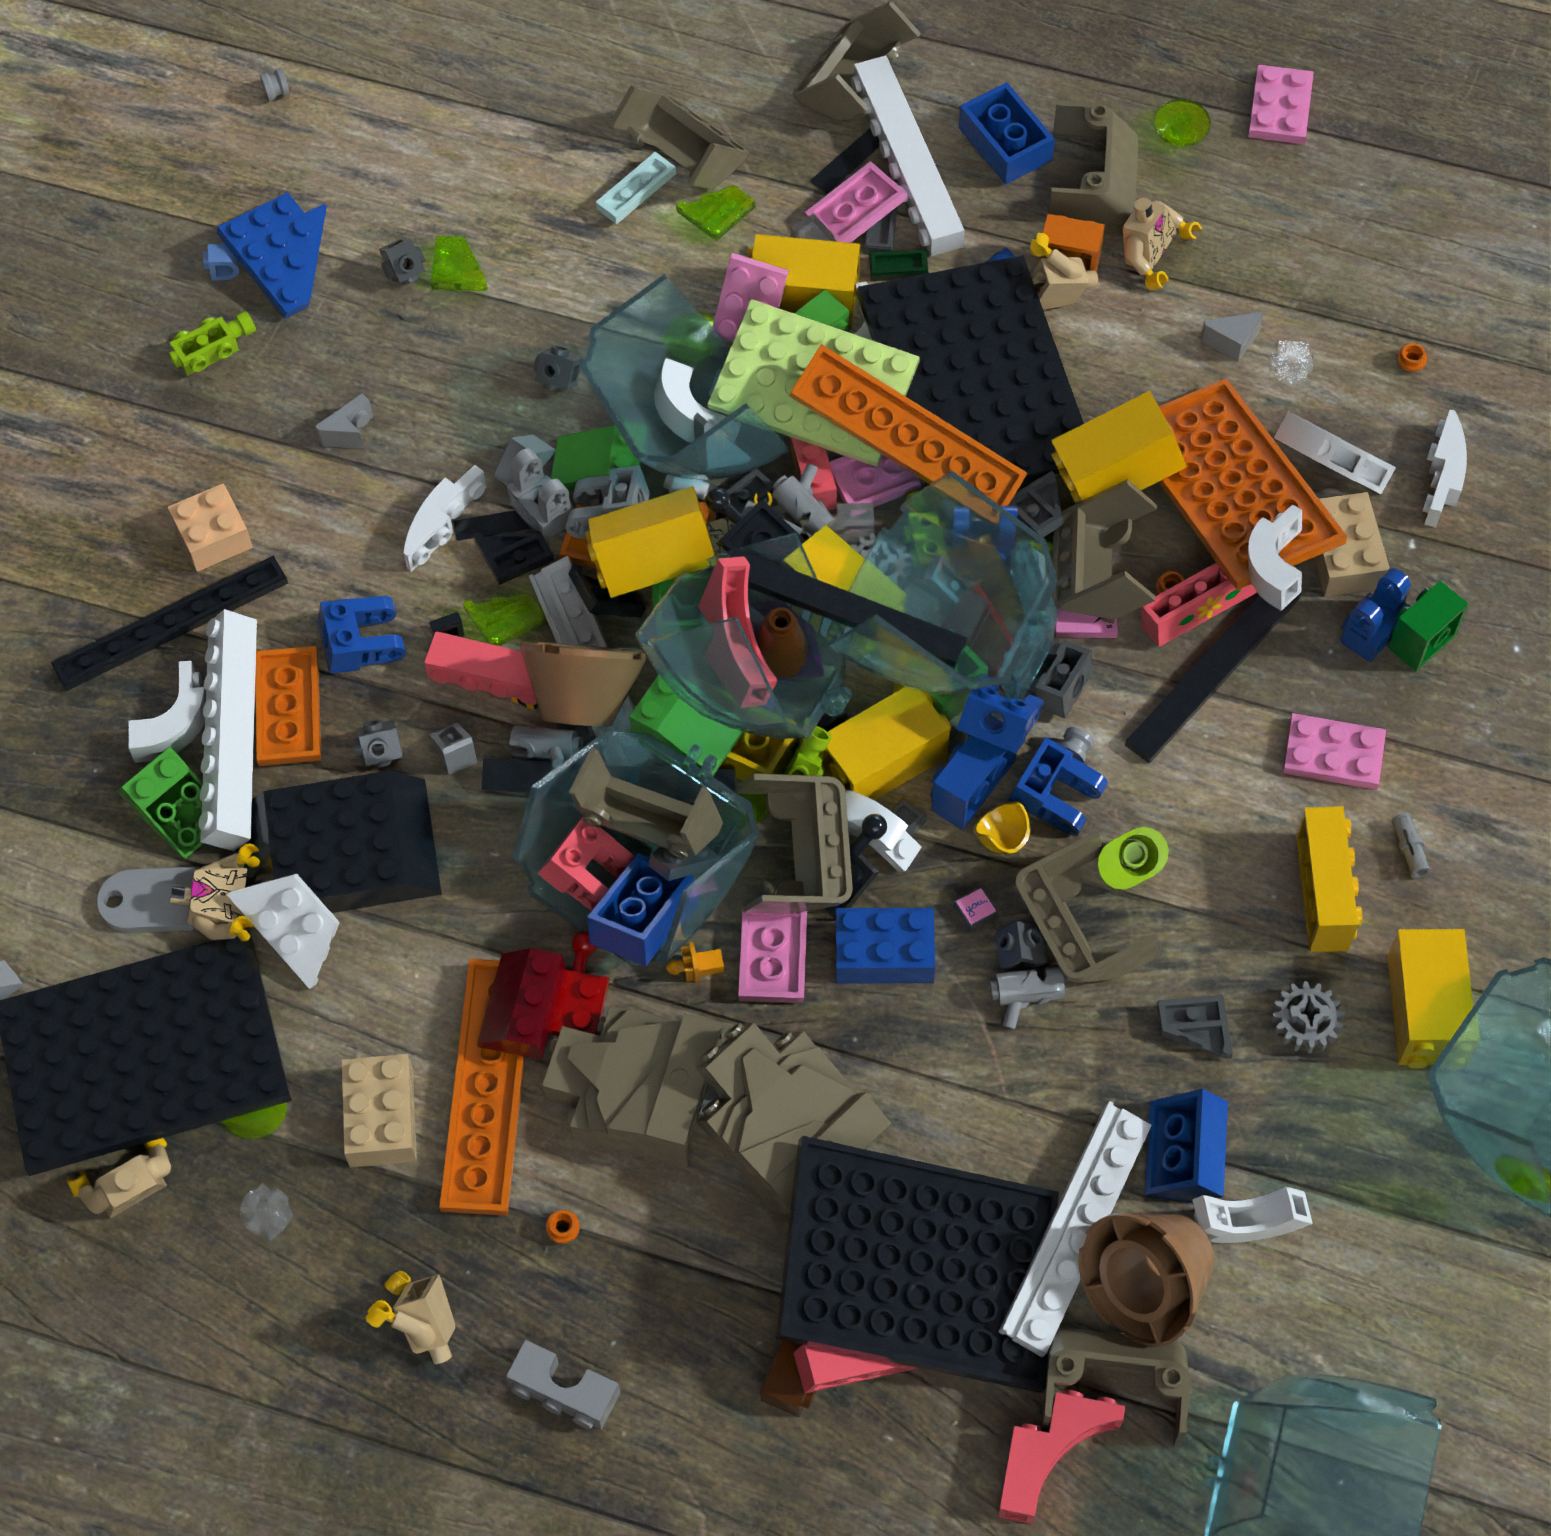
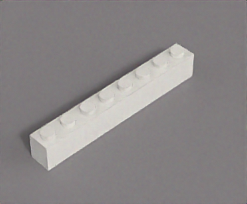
[851,55,965,256]
[199,609,257,851]

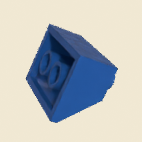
[1145,1089,1228,1202]

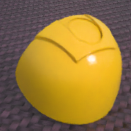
[973,802,1030,855]

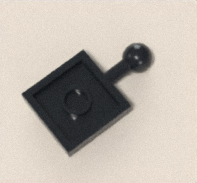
[706,488,806,566]
[793,814,887,920]

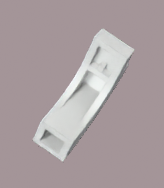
[654,358,740,445]
[1248,505,1302,611]
[129,661,206,763]
[845,789,922,872]
[1193,1187,1313,1243]

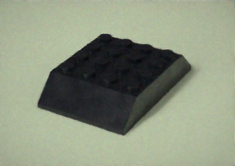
[241,770,442,913]

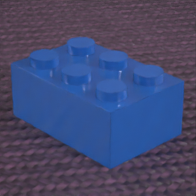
[958,82,1055,185]
[930,716,1017,830]
[587,853,695,966]
[836,908,935,984]

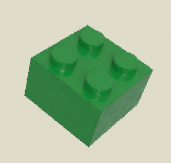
[1388,580,1469,672]

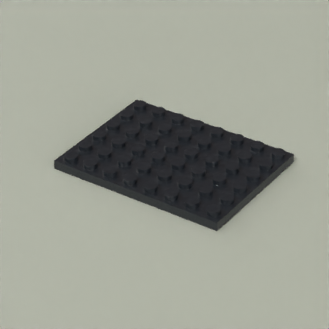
[856,255,1084,501]
[0,930,292,1176]
[776,1136,1059,1393]

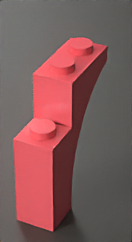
[698,556,777,707]
[998,1390,1126,1524]

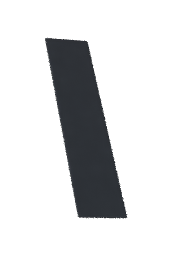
[810,128,880,193]
[453,510,531,541]

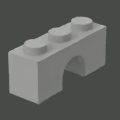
[506,1340,620,1430]

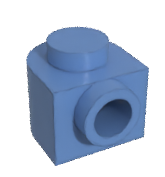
[203,243,239,281]

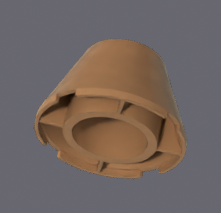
[520,642,647,727]
[1078,1213,1215,1347]

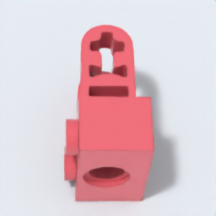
[537,816,635,912]

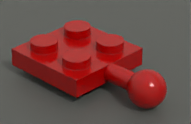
[549,931,610,1036]

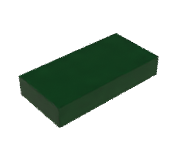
[869,249,929,282]

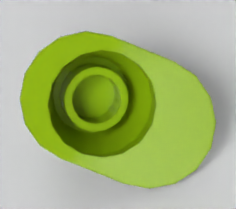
[1097,827,1169,890]

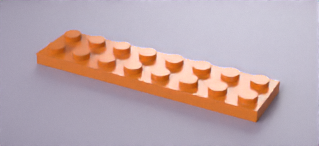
[789,344,1027,525]
[439,959,525,1216]

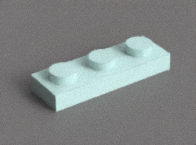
[596,152,676,225]

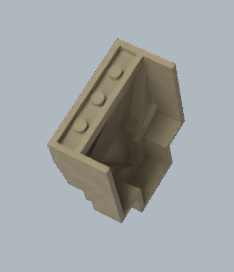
[539,1006,724,1168]
[696,1023,891,1215]

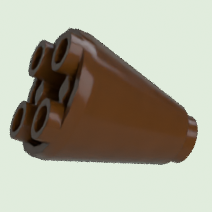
[753,607,809,679]

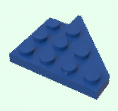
[216,192,327,319]

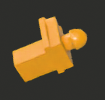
[666,942,724,982]

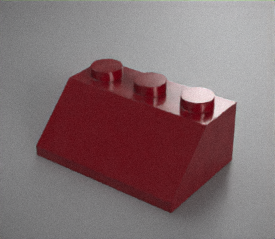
[477,948,566,1060]

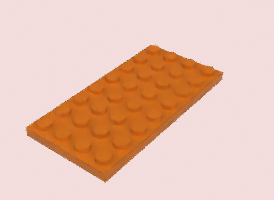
[1159,378,1347,590]

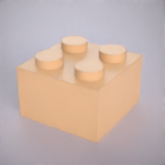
[168,483,253,572]

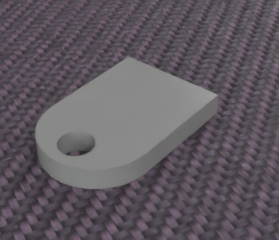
[97,867,196,933]

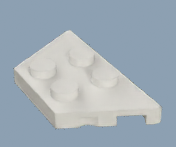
[227,874,340,989]

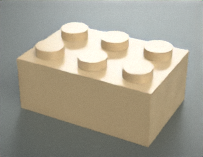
[1313,492,1390,597]
[342,1054,417,1168]

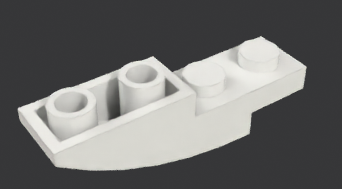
[1423,409,1467,528]
[1274,411,1396,494]
[403,465,487,572]

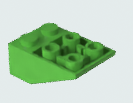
[117,746,204,860]

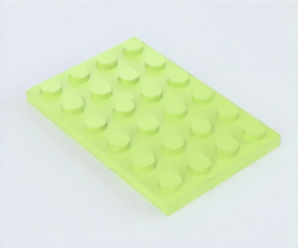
[708,299,920,467]

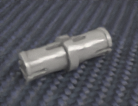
[1391,813,1431,879]

